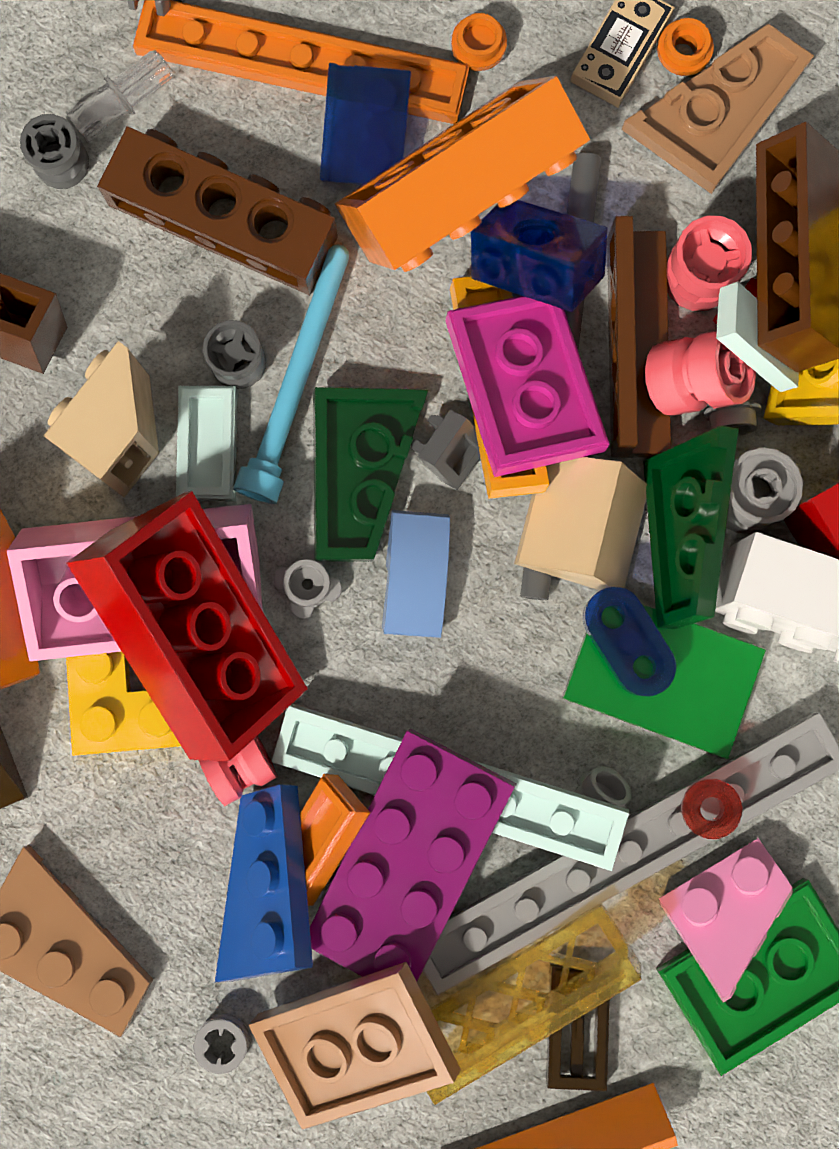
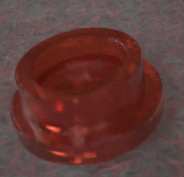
[681,779,742,839]

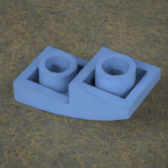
[382,510,450,638]

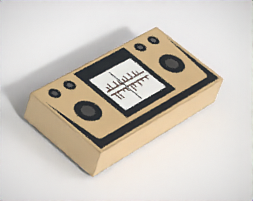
[570,0,675,108]

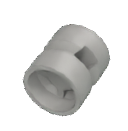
[726,448,803,534]

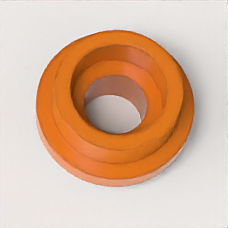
[657,18,714,76]

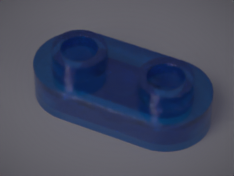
[583,587,676,697]

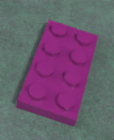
[310,728,517,982]

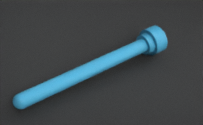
[233,244,349,504]

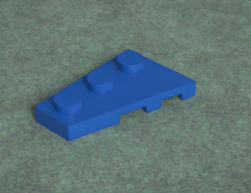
[215,784,313,983]

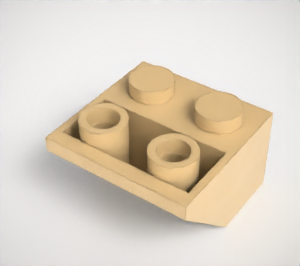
[43,341,159,498]

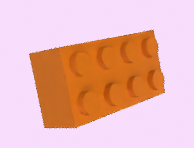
[335,76,590,272]

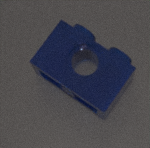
[470,200,608,312]

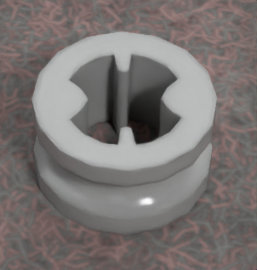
[193,1014,250,1074]

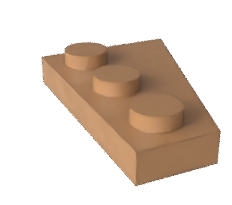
[0,845,153,1037]

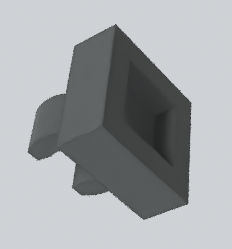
[411,410,480,490]

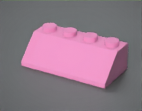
[7,504,263,661]

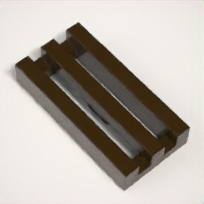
[546,964,611,1091]

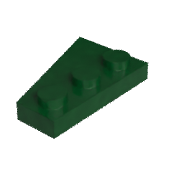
[313,387,428,562]
[643,425,739,629]

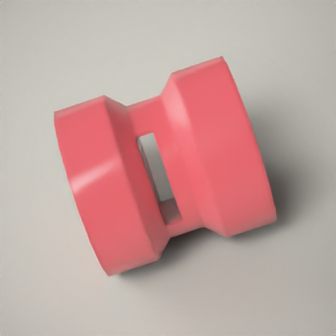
[199,736,278,806]

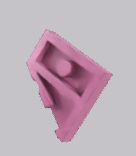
[659,838,793,1003]

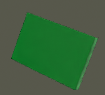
[562,590,766,759]
[656,878,839,1076]

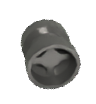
[20,114,89,189]
[203,320,266,389]

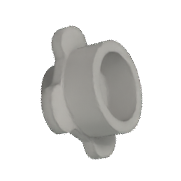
[274,550,342,618]

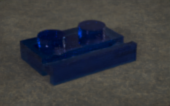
[320,63,412,185]

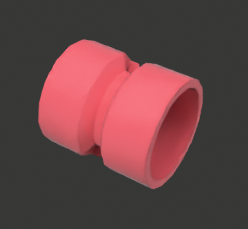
[667,216,752,311]
[645,330,756,416]

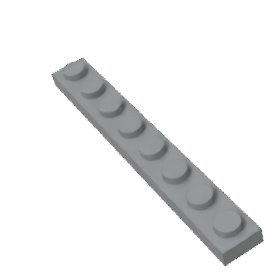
[424,713,839,996]

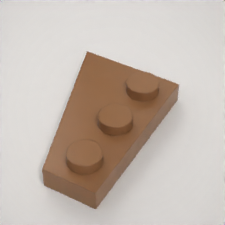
[621,23,814,194]

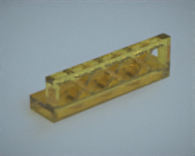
[426,903,642,1105]

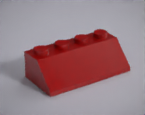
[66,491,308,761]

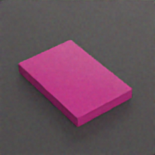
[445,289,610,477]

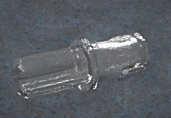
[66,50,173,143]

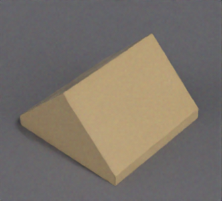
[514,457,647,596]

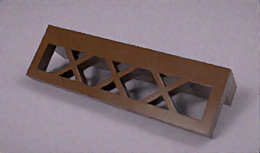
[607,216,671,458]

